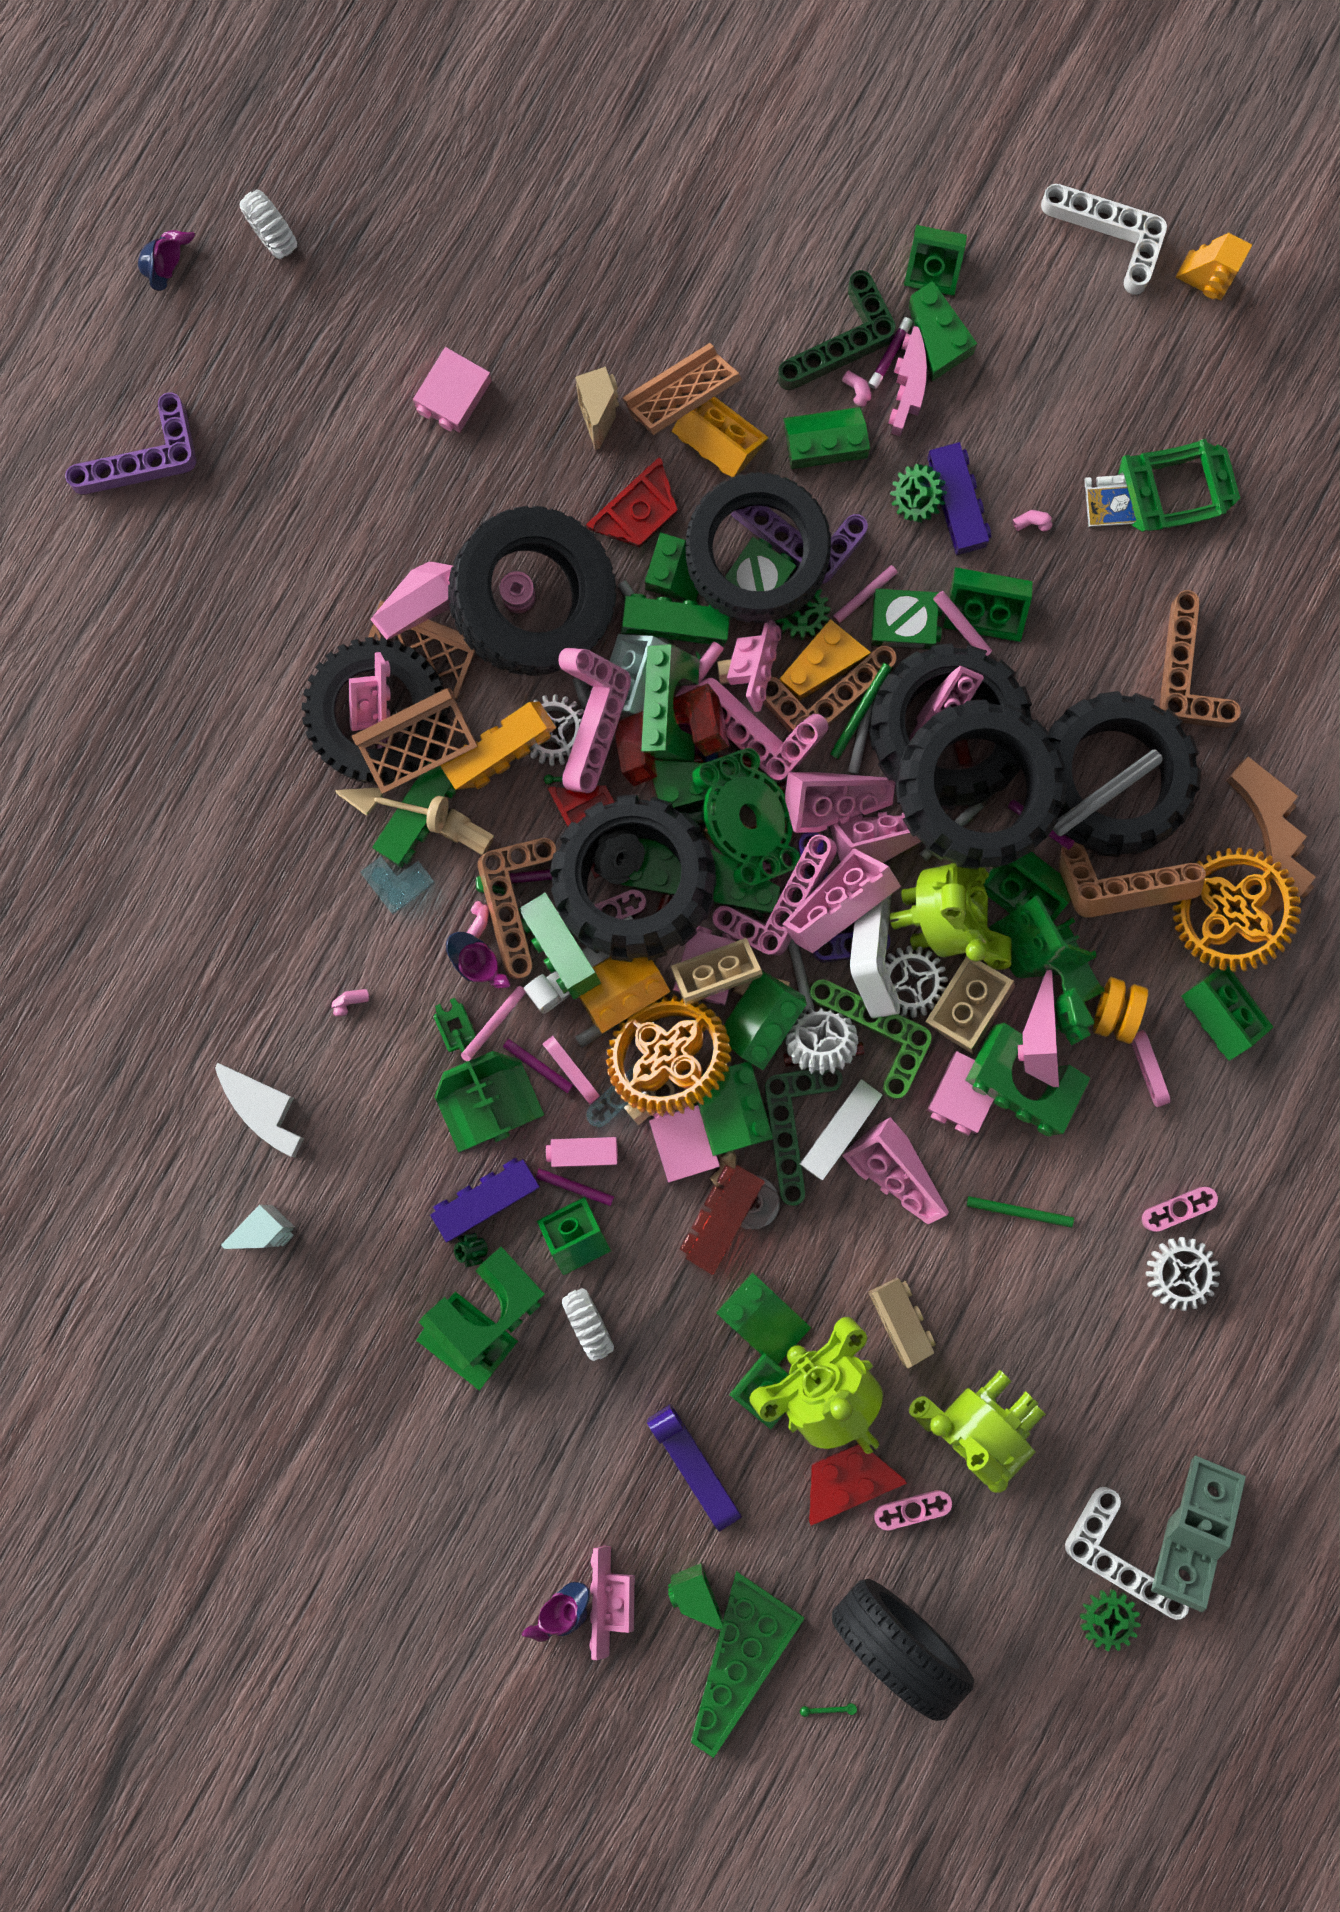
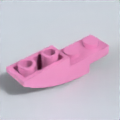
[888,326,927,437]
[909,666,984,741]

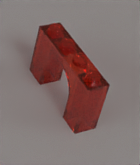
[615,683,729,787]

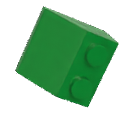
[904,225,967,295]
[645,533,698,602]
[537,1197,611,1276]

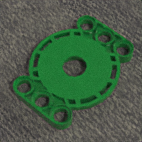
[692,748,800,889]

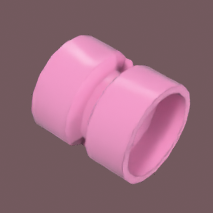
[499,571,536,613]

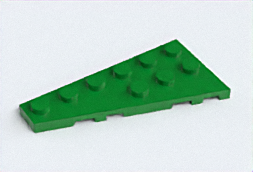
[620,838,781,914]
[691,1570,805,1758]

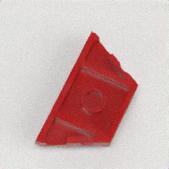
[586,457,677,548]
[548,785,614,879]
[809,1444,907,1526]

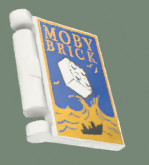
[1085,475,1136,527]

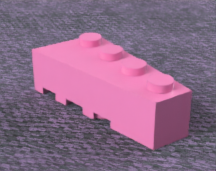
[783,849,901,953]

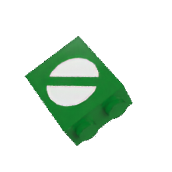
[725,537,796,591]
[871,589,942,650]

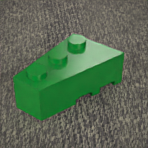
[909,281,977,382]
[648,760,731,811]

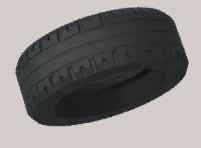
[686,472,831,623]
[832,1579,974,1721]

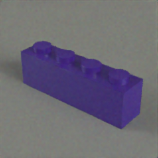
[927,442,991,556]
[430,1158,540,1243]

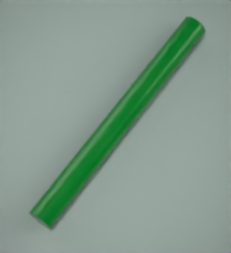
[830,663,893,759]
[966,1196,1074,1228]

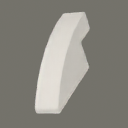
[215,1063,304,1157]
[800,1079,882,1181]

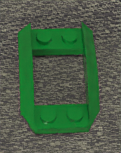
[1118,439,1240,532]

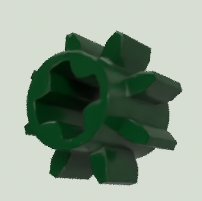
[454,1233,488,1268]

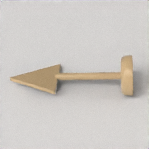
[336,788,449,833]

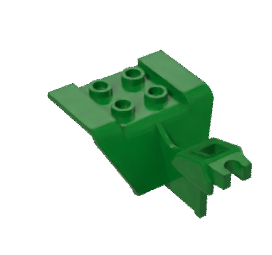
[988,895,1105,1045]
[433,997,544,1153]

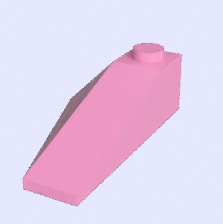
[371,562,452,640]
[830,812,921,863]

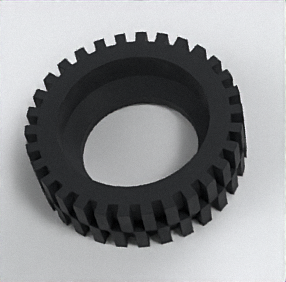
[302,637,450,784]

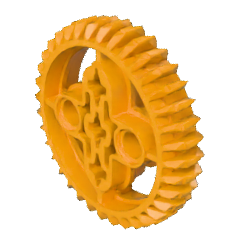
[1173,847,1302,972]
[606,995,731,1117]

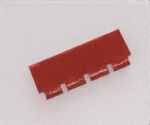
[679,1164,765,1275]

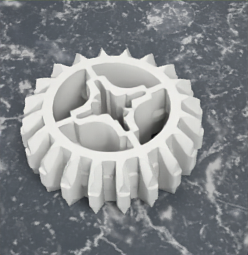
[240,189,297,259]
[529,694,584,766]
[885,946,948,1018]
[786,1006,858,1075]
[1146,1237,1220,1311]
[562,1288,614,1361]

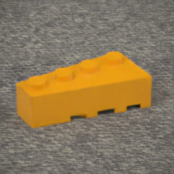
[440,701,556,790]

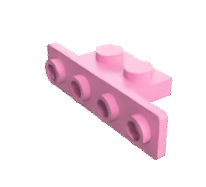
[727,620,781,712]
[349,652,390,749]
[589,1546,635,1660]

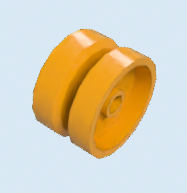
[1093,977,1148,1044]

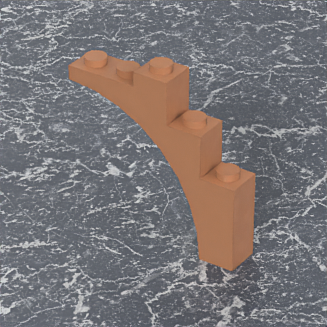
[1226,757,1316,932]

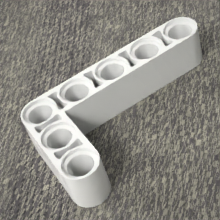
[1041,184,1167,295]
[850,895,900,1018]
[524,916,634,1015]
[1065,1487,1189,1620]

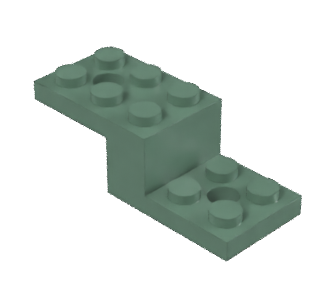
[1151,1455,1246,1613]

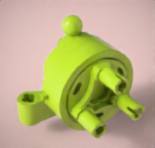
[890,863,1012,970]
[750,1317,883,1454]
[909,1370,1046,1493]

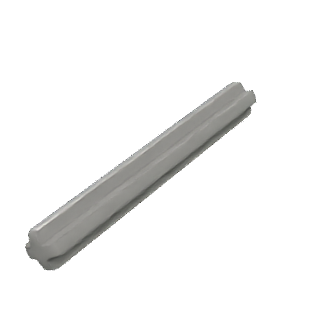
[1053,750,1163,836]

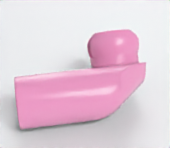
[842,370,872,407]
[1012,510,1053,532]
[467,901,489,939]
[331,989,369,1017]

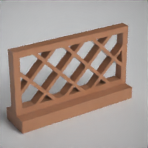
[623,343,741,435]
[368,600,476,699]
[352,688,478,794]

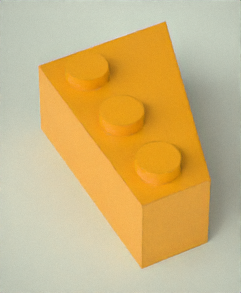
[1175,233,1252,301]
[779,619,871,701]

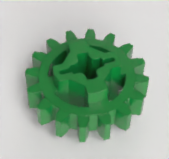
[890,464,947,522]
[775,589,830,640]
[1079,1589,1141,1651]

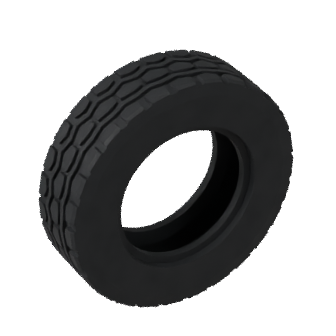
[448,506,616,676]

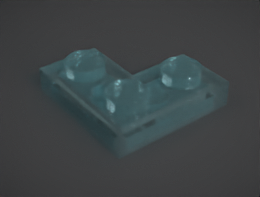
[360,856,435,914]

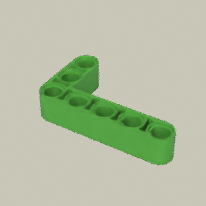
[810,980,932,1099]

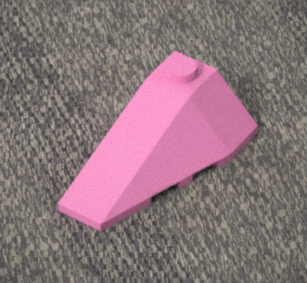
[785,772,895,833]
[1018,970,1059,1087]
[842,1117,949,1224]

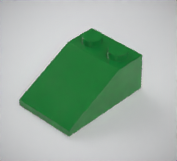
[716,1273,811,1364]

